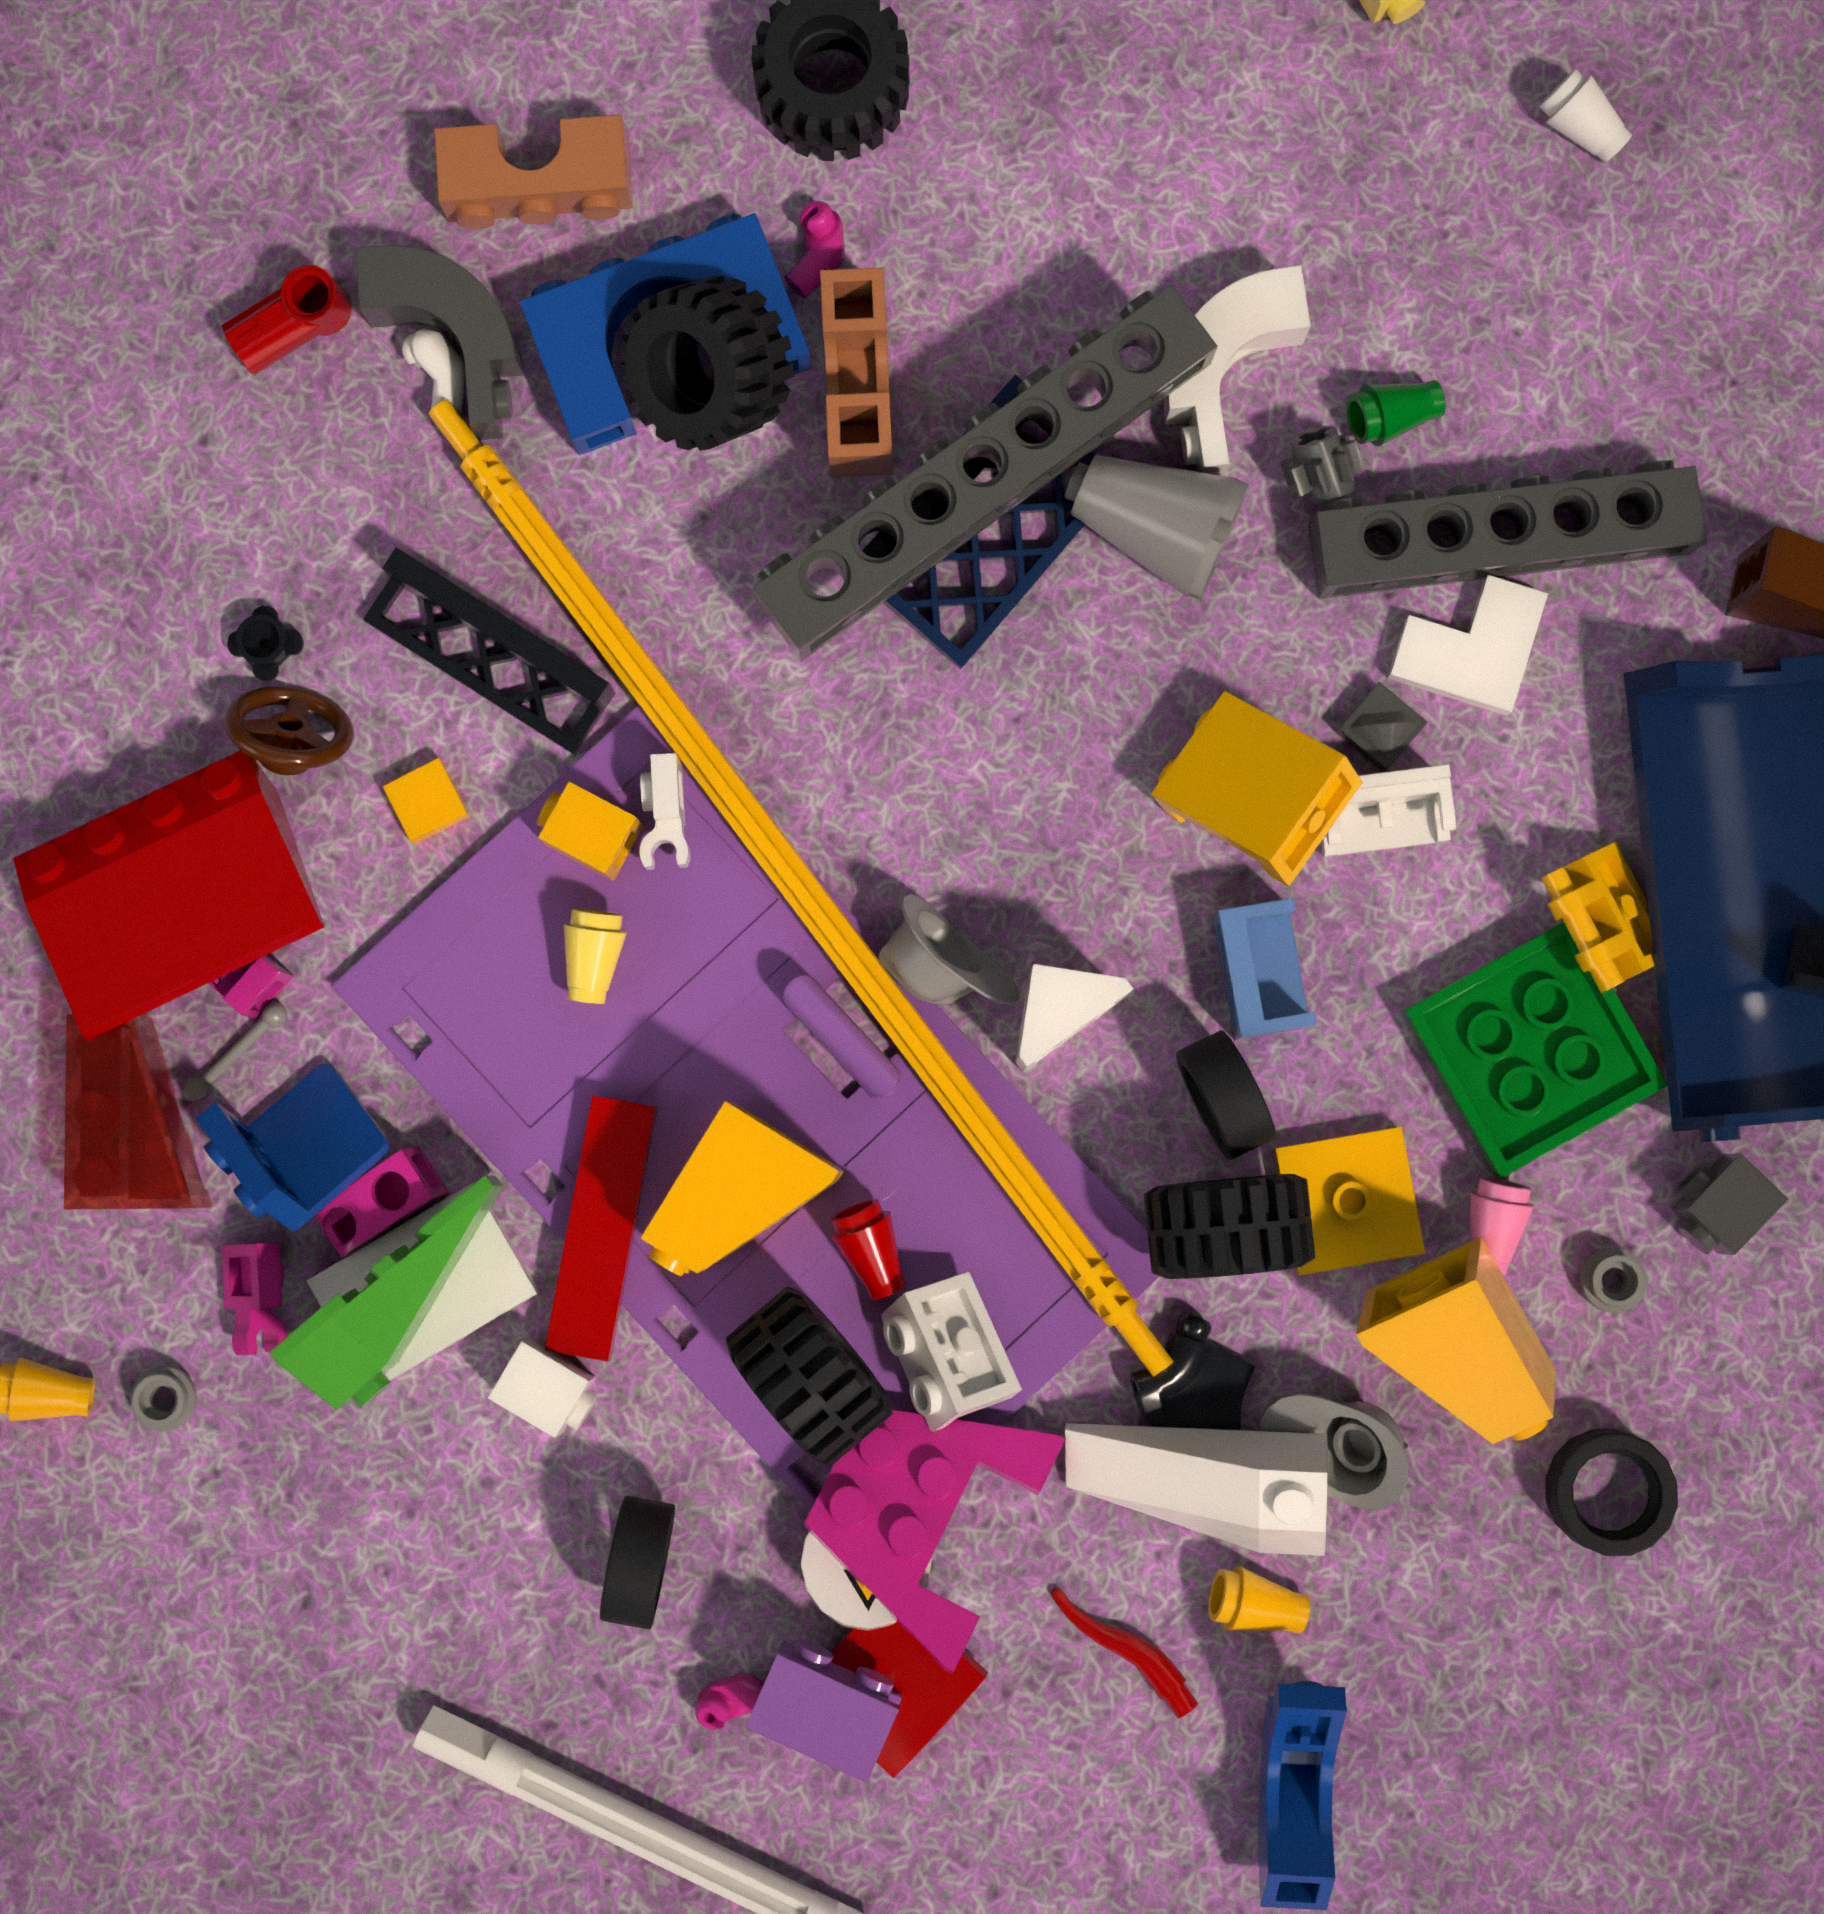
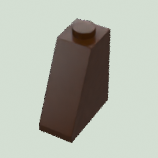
[1725,526,1824,639]

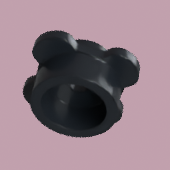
[227,606,304,681]

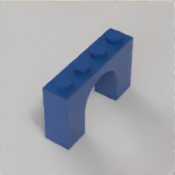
[519,213,812,456]

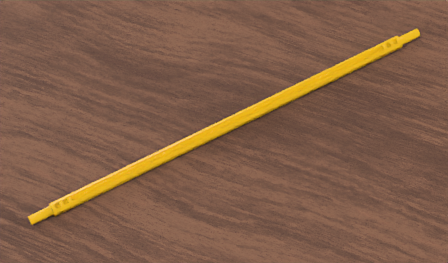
[429,400,1173,1377]

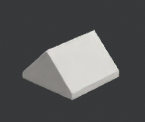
[1015,964,1133,1072]

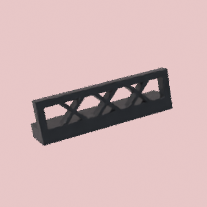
[363,547,616,756]

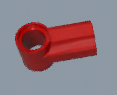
[221,265,352,375]

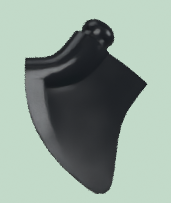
[1130,1313,1255,1430]

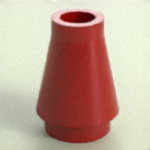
[830,1199,907,1300]

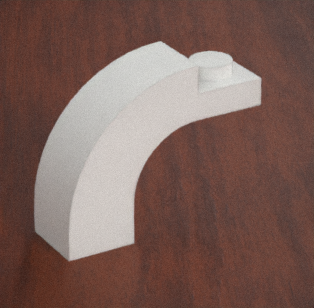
[1163,265,1311,476]

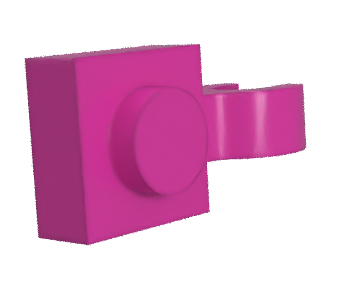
[221,1242,288,1355]

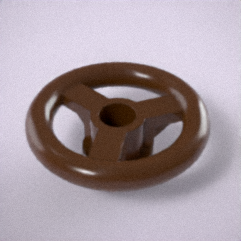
[224,686,354,776]

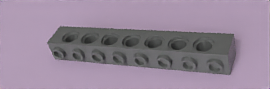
[753,285,1218,662]

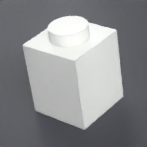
[488,1338,597,1438]

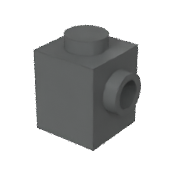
[1671,1153,1788,1255]

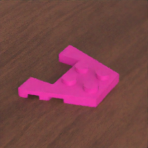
[804,1410,1065,1674]

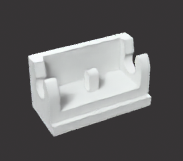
[1321,764,1456,857]

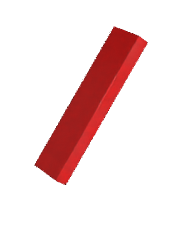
[545,1095,658,1362]

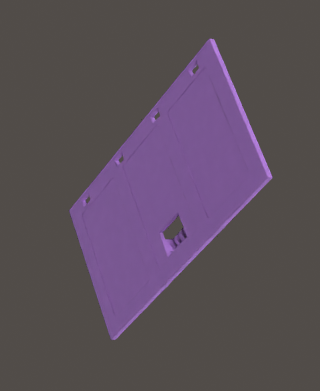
[331,705,1160,1511]

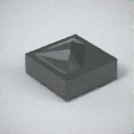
[1336,682,1428,773]

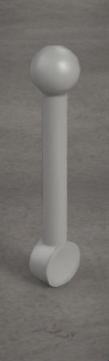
[182,1002,287,1102]

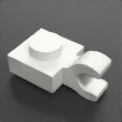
[639,753,691,870]

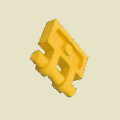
[1541,841,1655,993]

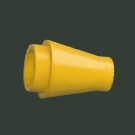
[0,1357,95,1422]
[1208,1566,1310,1634]

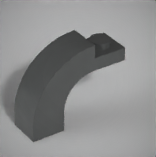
[355,245,524,440]

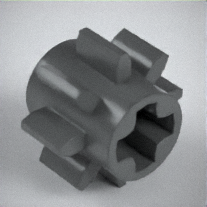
[1281,426,1365,504]

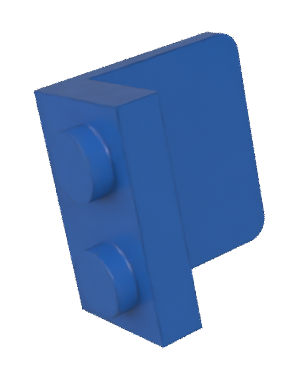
[196,1064,390,1233]

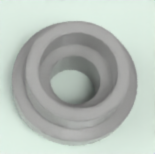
[1580,1248,1647,1313]
[130,1366,197,1432]

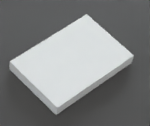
[306,1183,540,1381]

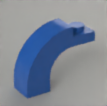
[1258,1681,1347,1910]

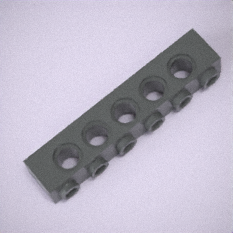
[1309,460,1707,599]

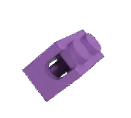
[745,1639,903,1783]

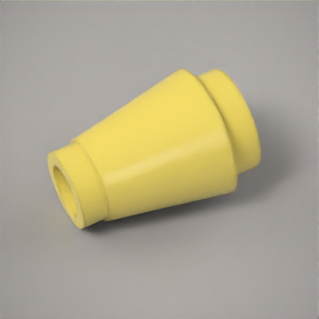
[563,908,627,1004]

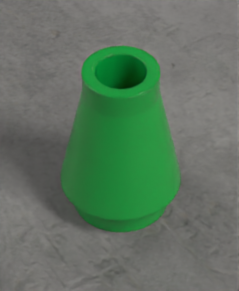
[1347,380,1446,447]

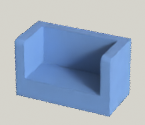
[1212,898,1317,1040]

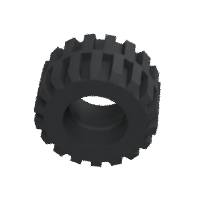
[751,0,910,161]
[619,276,793,451]
[1144,1174,1315,1279]
[726,1286,893,1466]

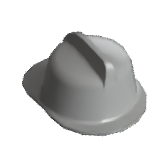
[878,894,1020,1005]
[1259,1393,1409,1510]

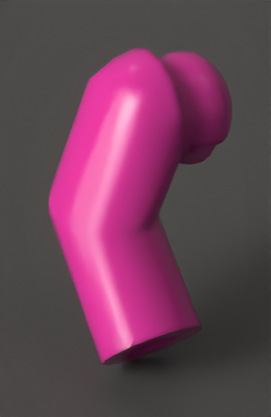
[784,201,845,299]
[695,1673,764,1730]

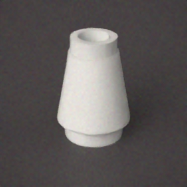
[1539,69,1632,163]

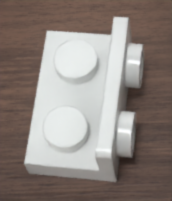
[881,1272,1022,1432]

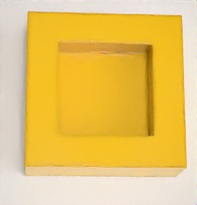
[382,758,470,845]

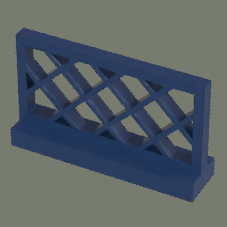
[862,374,1096,669]

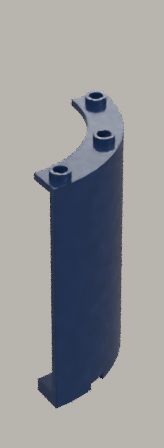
[1624,653,1824,1143]

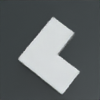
[1387,575,1548,716]

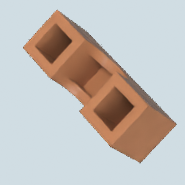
[434,114,633,229]
[820,267,893,477]

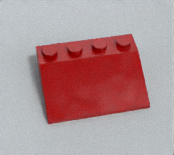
[13,750,325,1041]

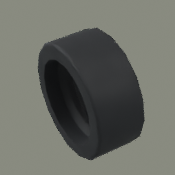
[1176,1030,1276,1160]
[1545,1429,1678,1556]
[600,1496,675,1630]

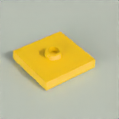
[1273,1127,1426,1275]

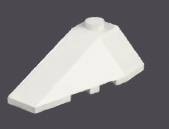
[1065,1423,1327,1556]

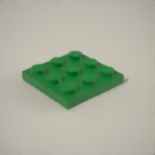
[1401,921,1668,1179]

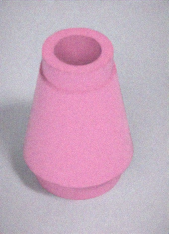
[1469,1177,1534,1276]

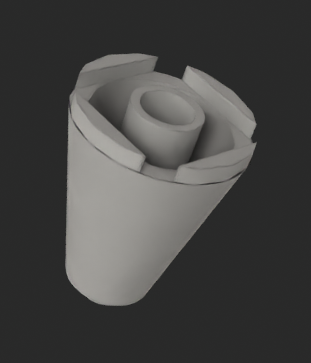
[1065,455,1249,601]

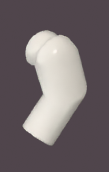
[402,328,466,417]

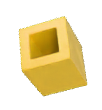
[537,782,644,882]

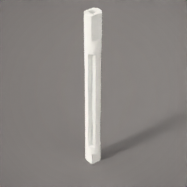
[413,1705,864,1914]

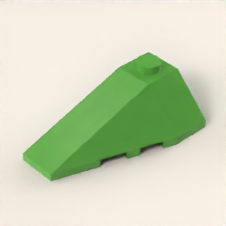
[269,1175,504,1409]

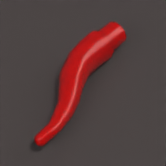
[1051,1588,1198,1719]

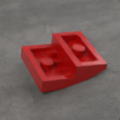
[830,1622,988,1778]

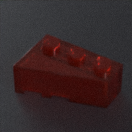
[64,1014,213,1210]

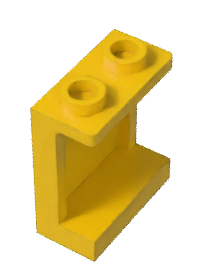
[1151,691,1363,887]

